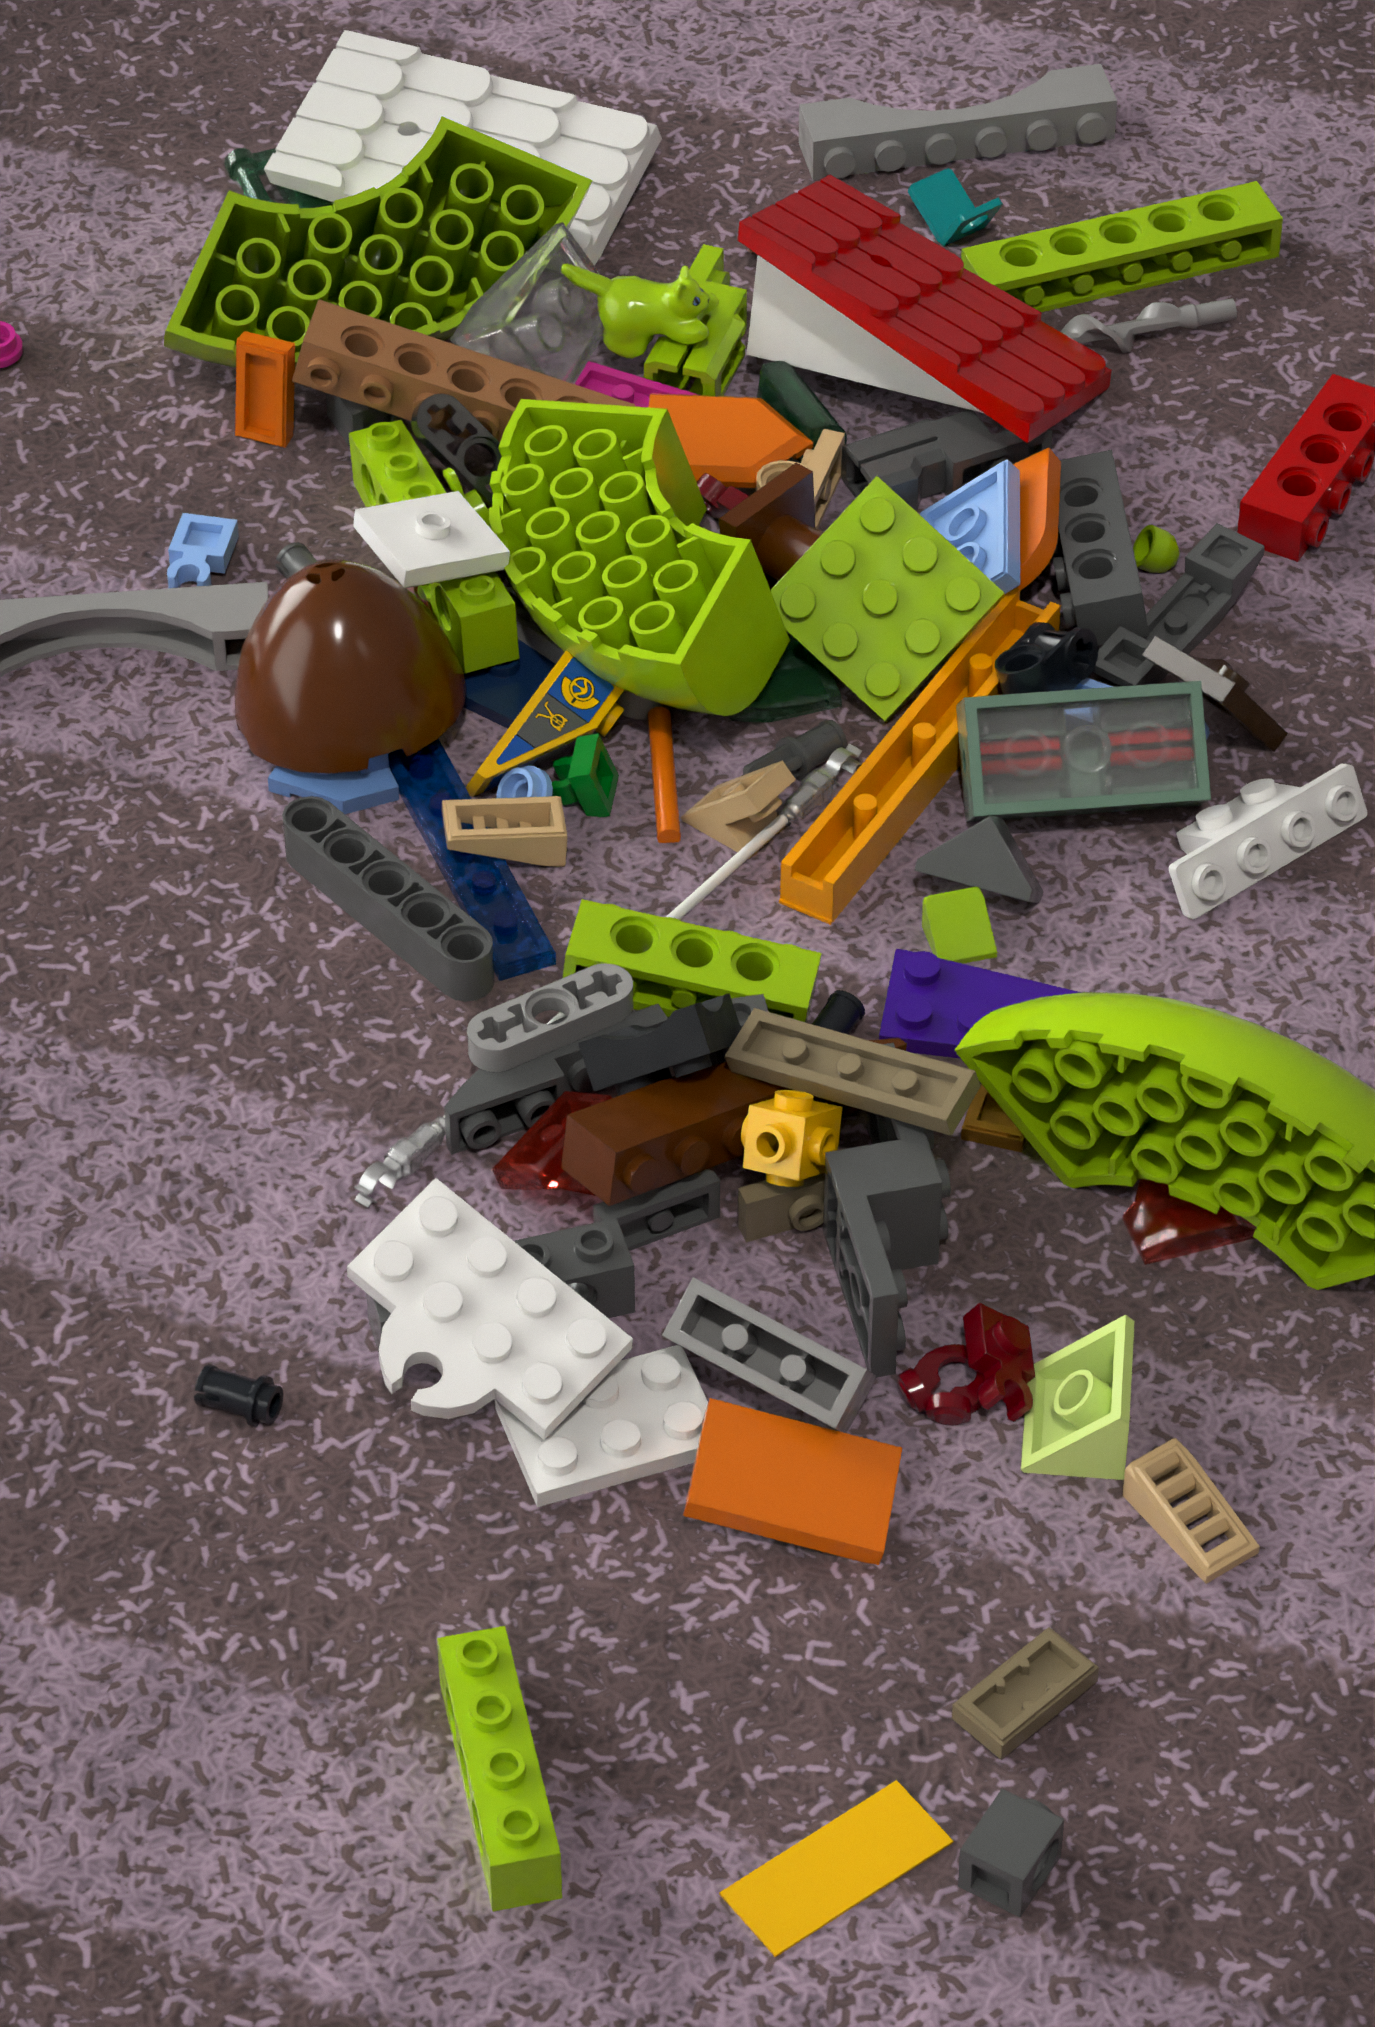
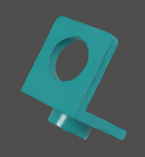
[908,168,1003,246]

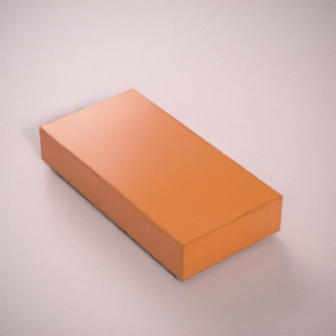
[235,331,295,448]

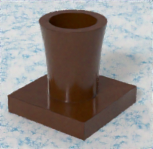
[719,463,824,590]

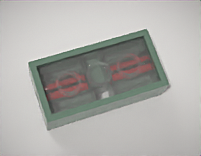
[956,681,1211,823]

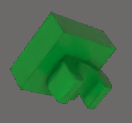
[552,733,619,817]

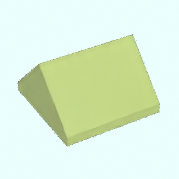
[1021,1315,1135,1480]

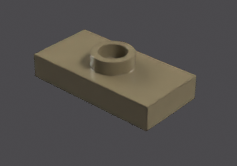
[738,1173,825,1242]
[952,1627,1099,1760]

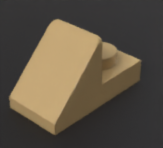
[680,760,796,859]

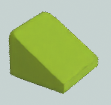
[922,887,997,964]

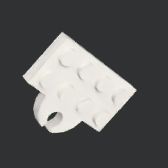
[347,1178,633,1440]

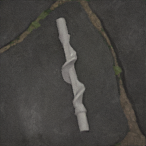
[1061,298,1237,353]

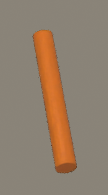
[648,707,681,843]

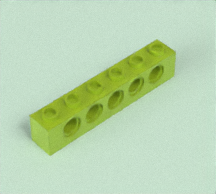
[961,181,1283,312]
[349,420,519,673]

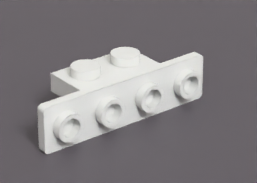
[1169,763,1367,919]

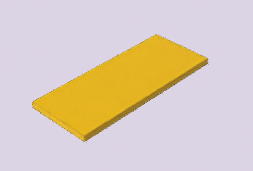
[719,1780,954,1957]

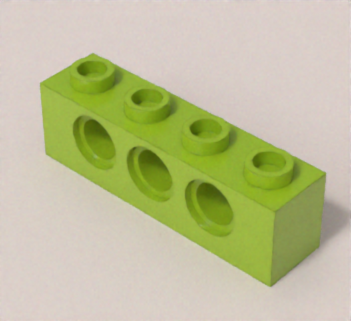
[563,899,822,1023]
[437,1626,562,1912]

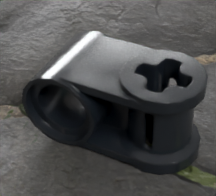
[995,622,1099,695]

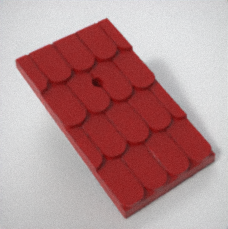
[737,174,1112,443]

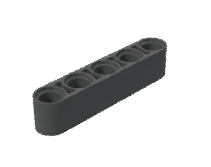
[282,796,495,1002]

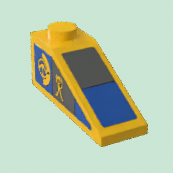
[462,650,625,797]

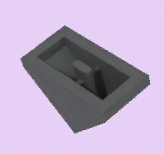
[914,816,1044,903]

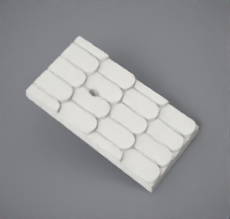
[264,30,662,272]

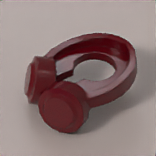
[897,1344,984,1426]

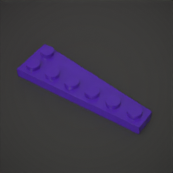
[879,949,1081,1059]

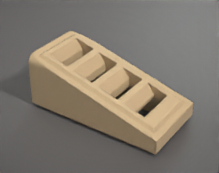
[442,796,568,867]
[1123,1438,1260,1584]

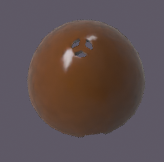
[235,559,467,774]

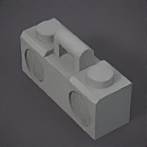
[662,1277,876,1433]

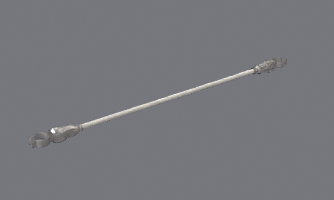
[354,744,862,1208]

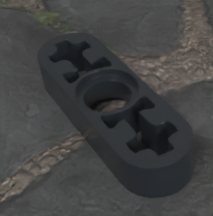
[411,394,502,510]

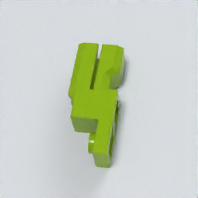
[643,244,747,396]

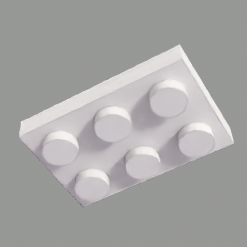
[495,1345,708,1507]

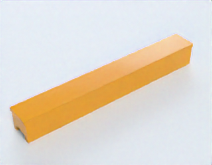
[779,588,1061,925]

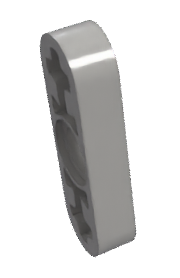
[467,963,633,1072]

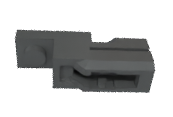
[841,410,1052,510]

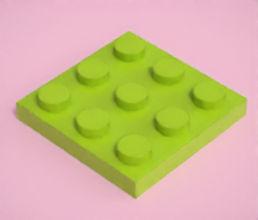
[771,476,1005,723]

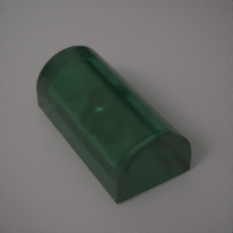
[757,361,847,463]

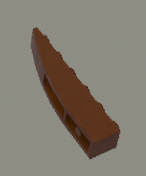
[561,1038,907,1206]

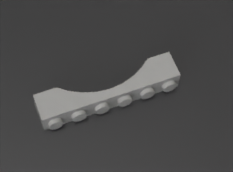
[799,64,1117,180]
[0,582,269,677]

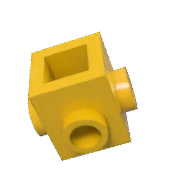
[741,1090,842,1187]

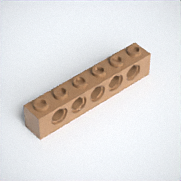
[292,300,635,442]

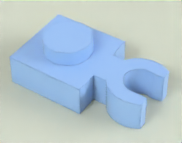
[167,513,239,588]

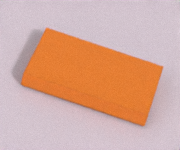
[683,1398,902,1565]

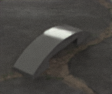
[1093,523,1264,686]

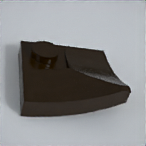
[1142,636,1288,752]

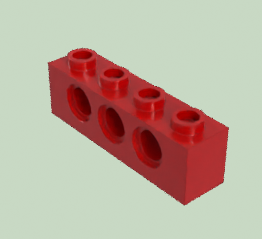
[1237,374,1375,562]

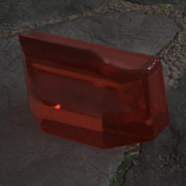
[492,1091,612,1196]
[1122,1179,1257,1265]

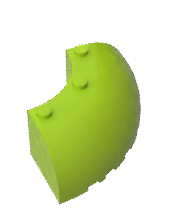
[164,116,592,368]
[489,399,790,716]
[954,992,1375,1290]

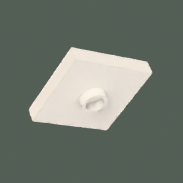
[353,491,510,588]

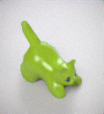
[561,263,719,359]

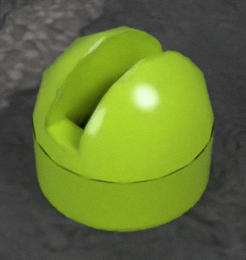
[1133,525,1180,573]

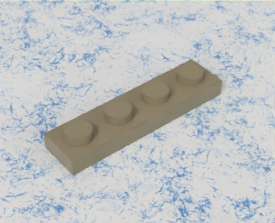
[725,1008,981,1136]

